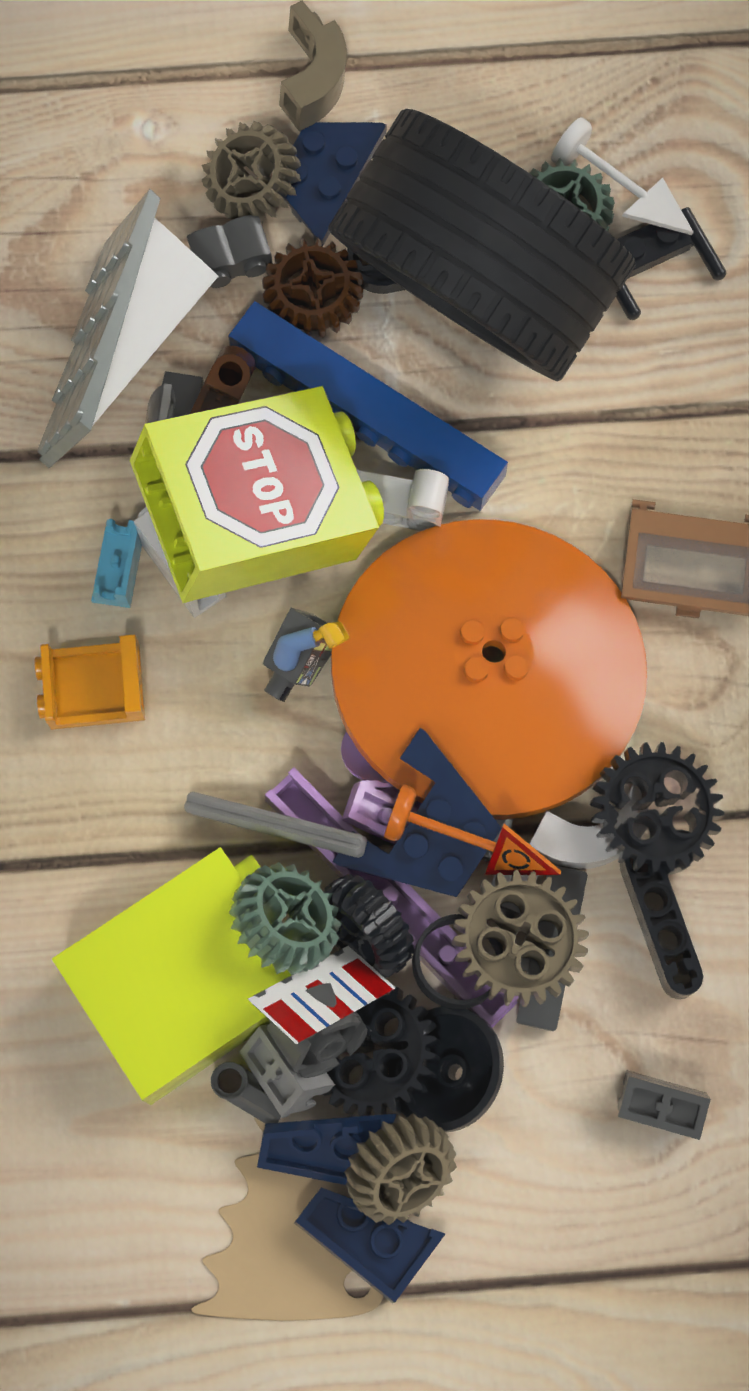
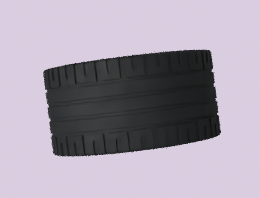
[328,109,635,381]

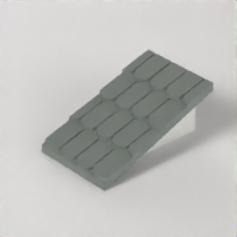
[37,189,218,468]

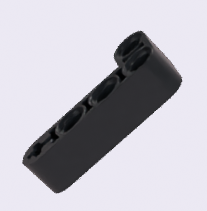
[620,829,703,999]

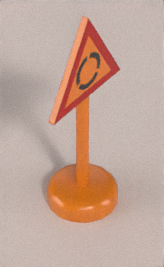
[384,784,562,875]

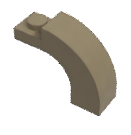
[279,0,347,131]

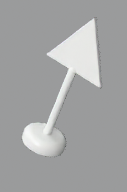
[551,117,693,235]

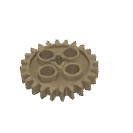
[452,870,589,1007]

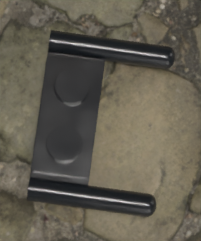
[616,207,727,320]

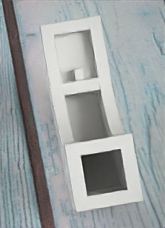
[530,784,649,870]

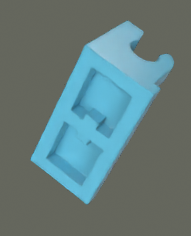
[91,519,142,608]

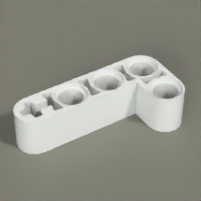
[357,469,449,531]

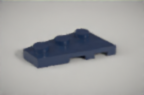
[257,1114,396,1185]
[294,1187,445,1303]

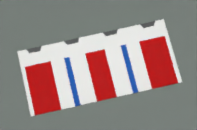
[248,946,396,1044]

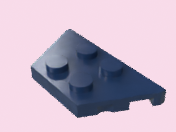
[285,122,387,247]

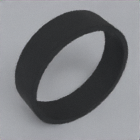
[412,914,503,1009]

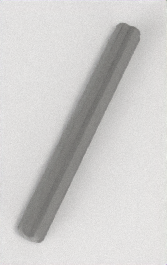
[184,792,367,858]

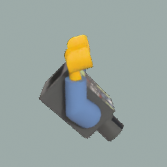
[263,608,350,702]

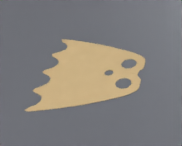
[191,1117,383,1321]

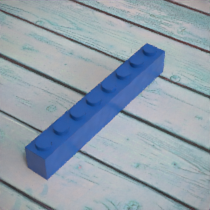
[228,301,508,511]

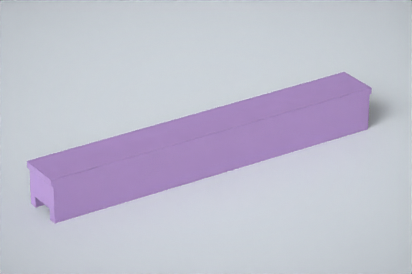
[265,767,519,1028]

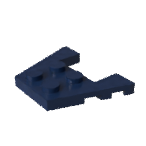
[332,728,502,897]

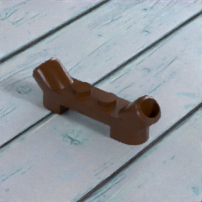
[190,346,256,414]

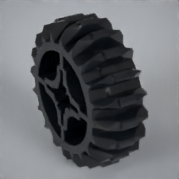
[323,874,415,978]

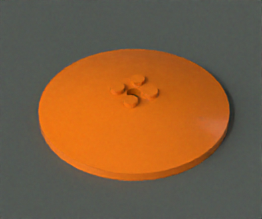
[331,519,647,820]

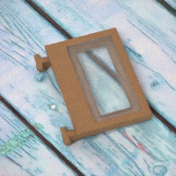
[621,499,749,619]

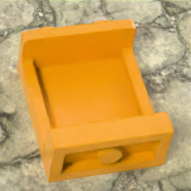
[35,634,145,730]

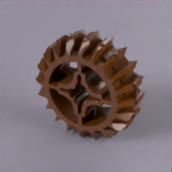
[262,238,363,338]

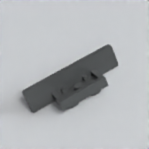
[516,865,588,1031]

